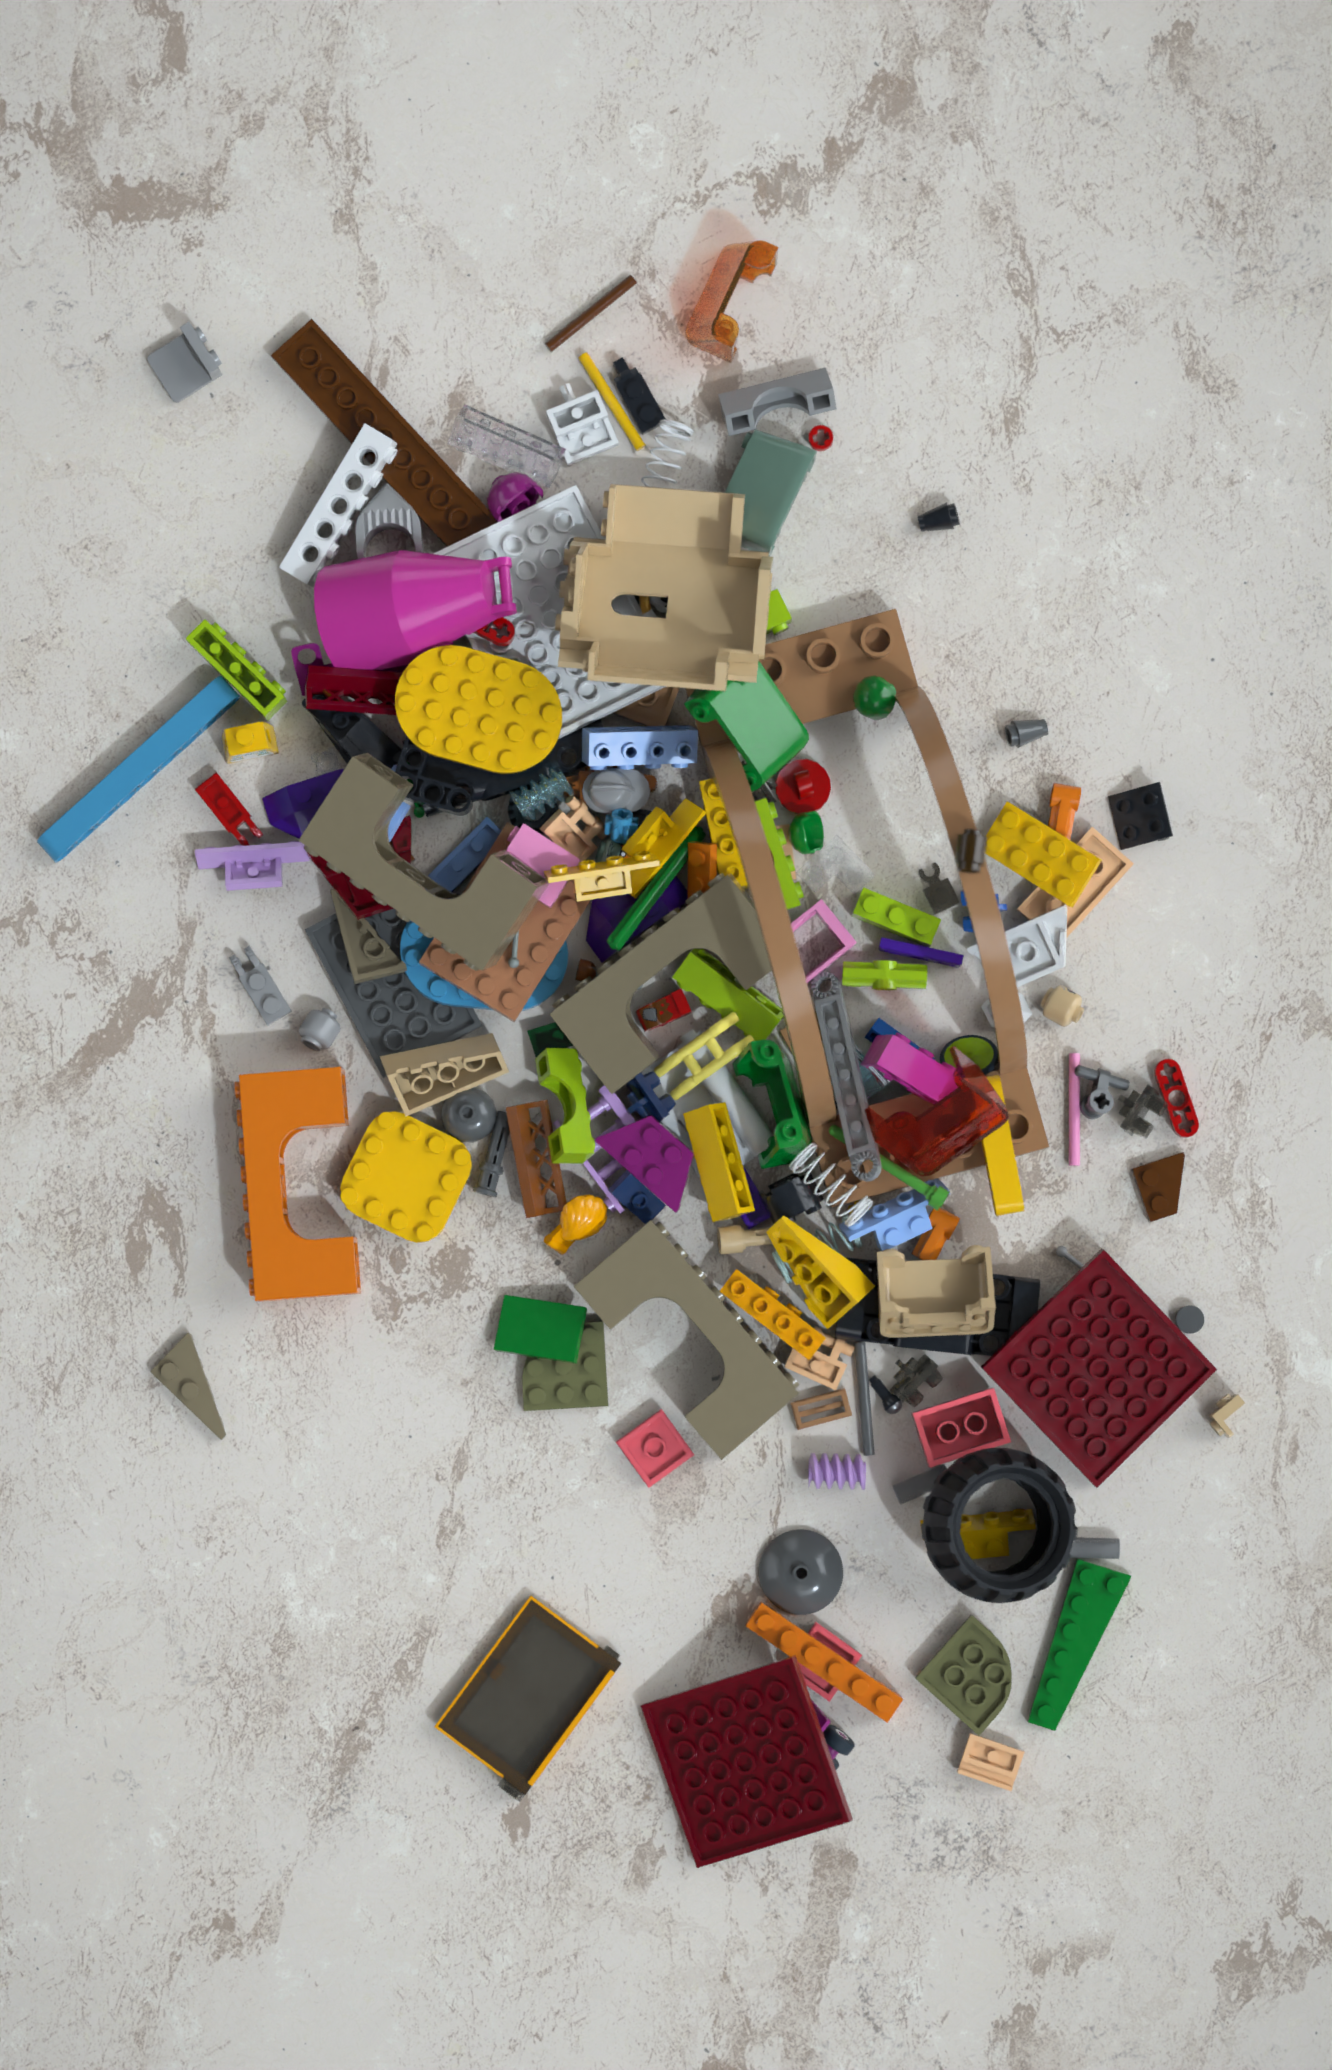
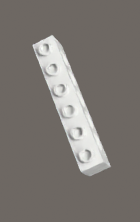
[279,423,397,587]

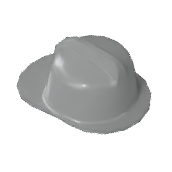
[582,768,650,813]

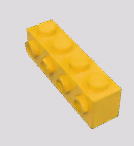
[683,1102,755,1222]

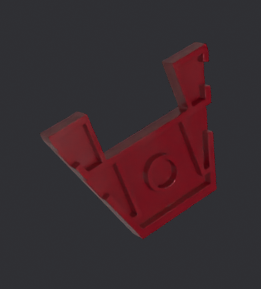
[306,815,412,920]

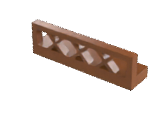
[505,1099,567,1218]

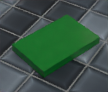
[493,1295,587,1364]

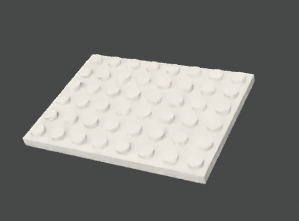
[434,485,666,739]

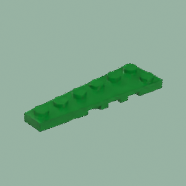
[1027,1559,1131,1731]

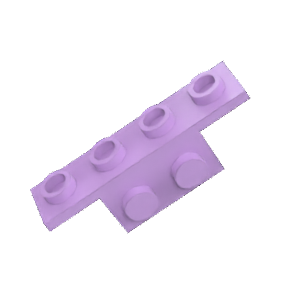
[195,841,310,891]

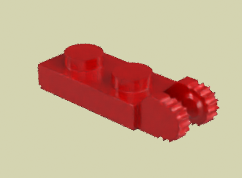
[195,772,263,846]

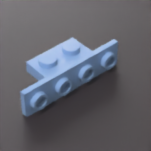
[838,1178,950,1251]

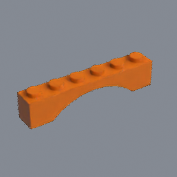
[745,1601,903,1723]

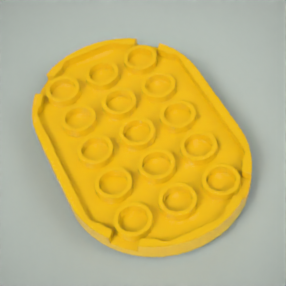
[395,645,562,774]

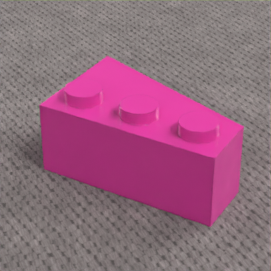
[860,1033,963,1108]

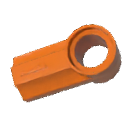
[1048,783,1081,839]
[911,1208,960,1260]

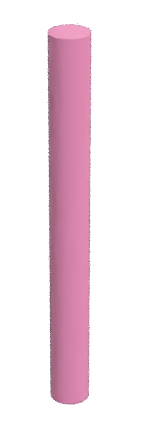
[1069,1053,1080,1166]

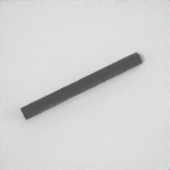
[854,1342,875,1456]

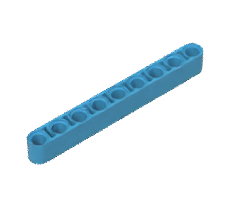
[37,676,240,863]

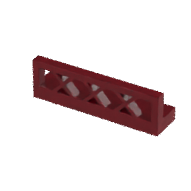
[305,665,403,715]

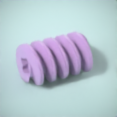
[808,1453,866,1490]

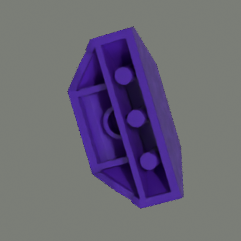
[262,768,345,839]
[586,876,688,963]

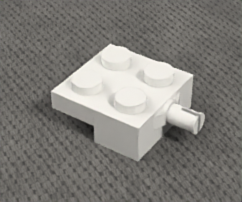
[546,383,619,466]

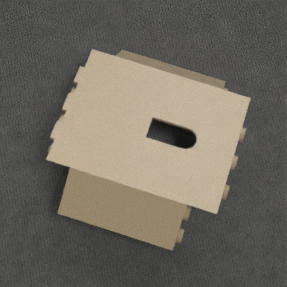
[555,484,774,691]

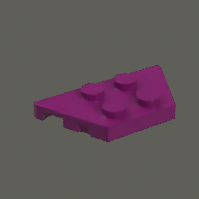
[595,1116,694,1213]

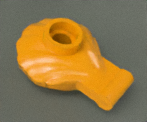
[544,1194,607,1255]

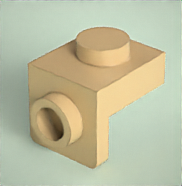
[1209,1393,1245,1438]

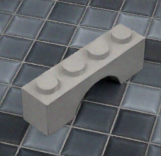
[718,367,836,436]

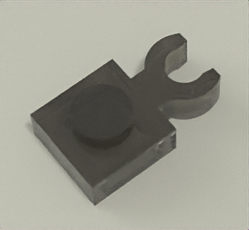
[918,862,960,916]

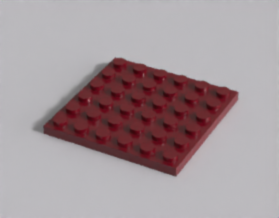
[981,1248,1217,1488]
[641,1655,853,1868]

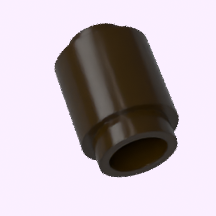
[955,829,987,874]

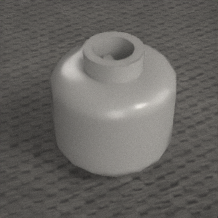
[299,1008,341,1051]

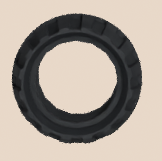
[921,1448,1078,1603]

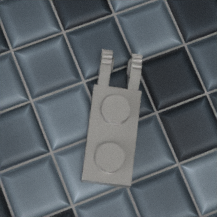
[229,945,292,1026]

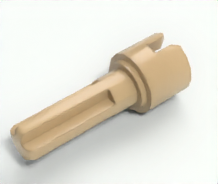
[717,1225,772,1255]

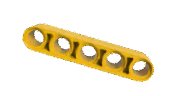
[970,1074,1024,1216]

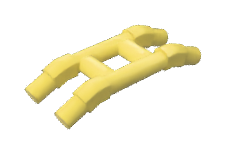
[654,1011,755,1100]

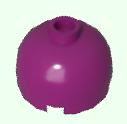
[487,472,544,523]

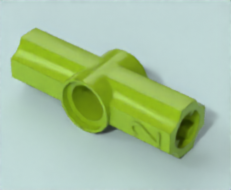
[842,960,927,990]

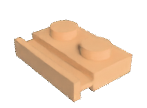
[957,1733,1024,1791]

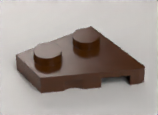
[1131,1152,1185,1222]

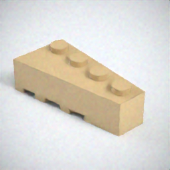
[380,1033,509,1116]

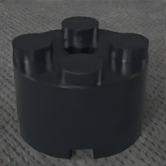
[758,1168,824,1224]

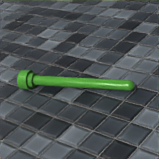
[829,1125,950,1211]

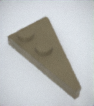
[330,889,407,984]
[150,1332,226,1440]

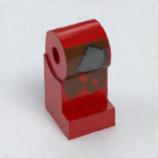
[635,988,692,1032]

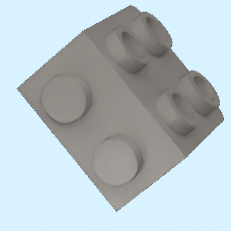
[147,322,222,403]

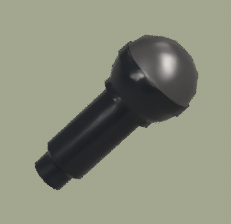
[869,1375,902,1414]

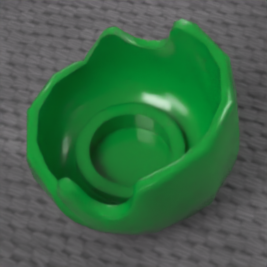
[853,675,896,720]
[788,811,824,854]

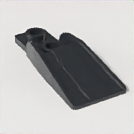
[302,694,402,769]

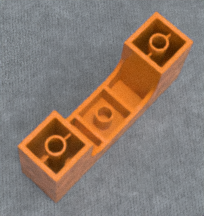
[235,1067,361,1302]

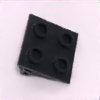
[1108,782,1173,850]

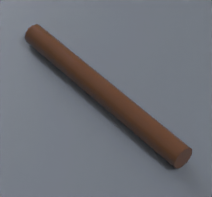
[545,275,637,352]

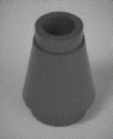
[1005,719,1048,748]

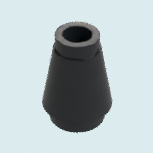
[917,502,960,532]

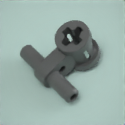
[1075,1065,1130,1119]

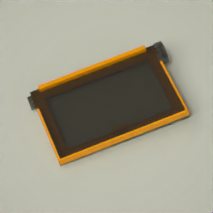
[434,1596,622,1802]

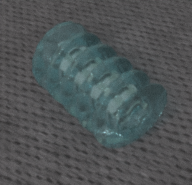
[510,767,574,820]

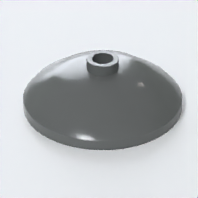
[759,1529,843,1615]

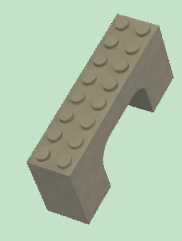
[298,753,550,971]
[549,873,772,1094]
[573,1220,799,1460]

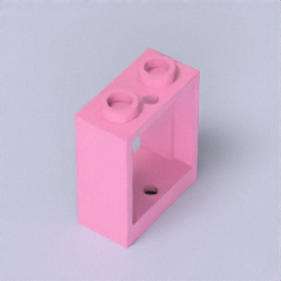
[791,899,857,984]

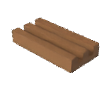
[791,1388,852,1430]

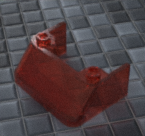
[864,1046,1009,1176]

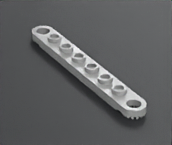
[811,971,882,1182]

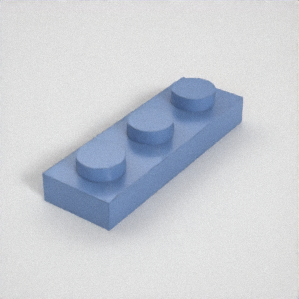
[428,817,501,892]

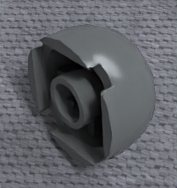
[441,1087,497,1143]

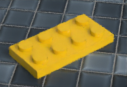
[985,801,1102,908]

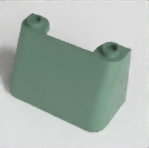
[725,430,817,556]

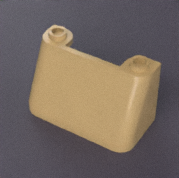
[876,1245,996,1338]

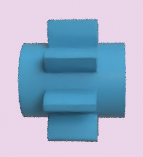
[604,808,639,843]

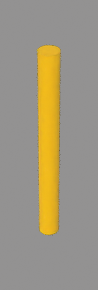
[578,352,646,451]

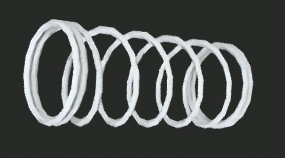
[641,419,694,487]
[789,1143,873,1227]

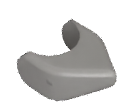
[355,483,424,559]

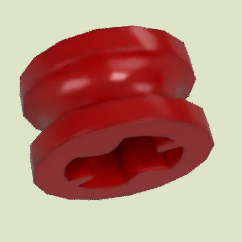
[809,425,833,451]

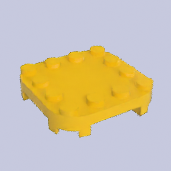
[340,1111,473,1243]

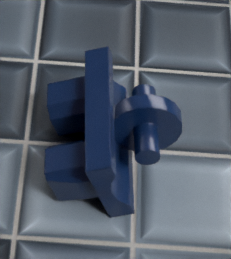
[626,1071,676,1122]

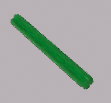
[607,826,706,950]

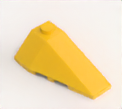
[766,1216,875,1329]

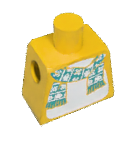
[222,722,279,764]

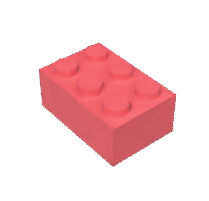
[911,1387,1011,1468]

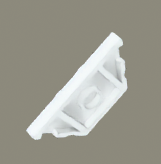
[967,904,1067,987]

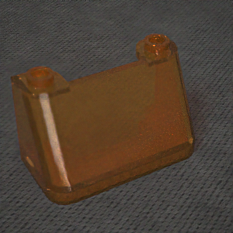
[685,240,779,363]

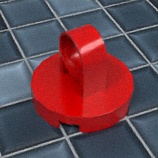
[775,759,831,815]

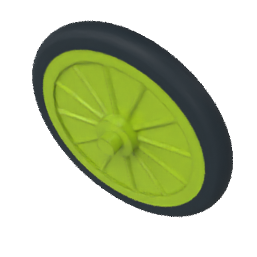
[940,1035,998,1080]

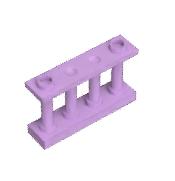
[553,1085,636,1215]

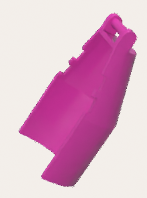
[314,550,517,670]

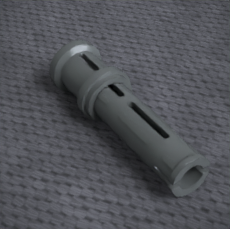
[473,1111,510,1198]

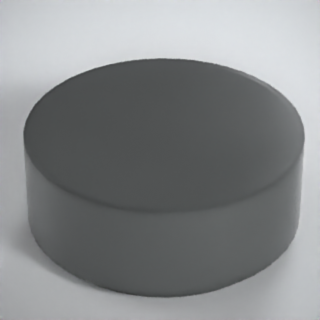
[1175,1305,1204,1334]

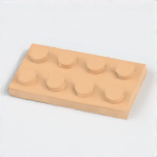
[1017,827,1134,938]

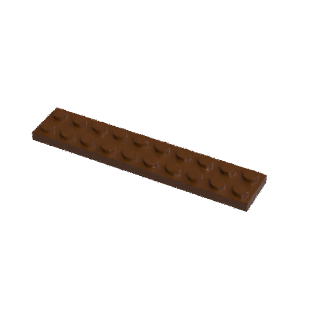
[271,319,497,547]

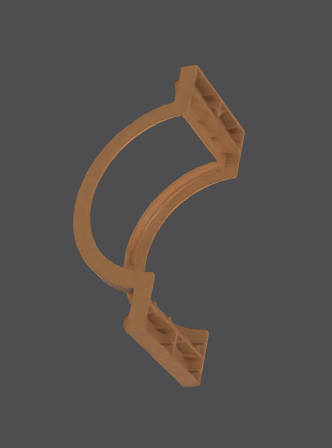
[685,608,1049,1208]

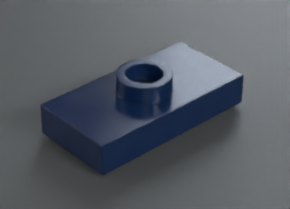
[608,1170,666,1224]

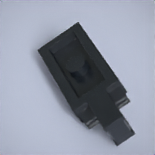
[613,357,666,435]

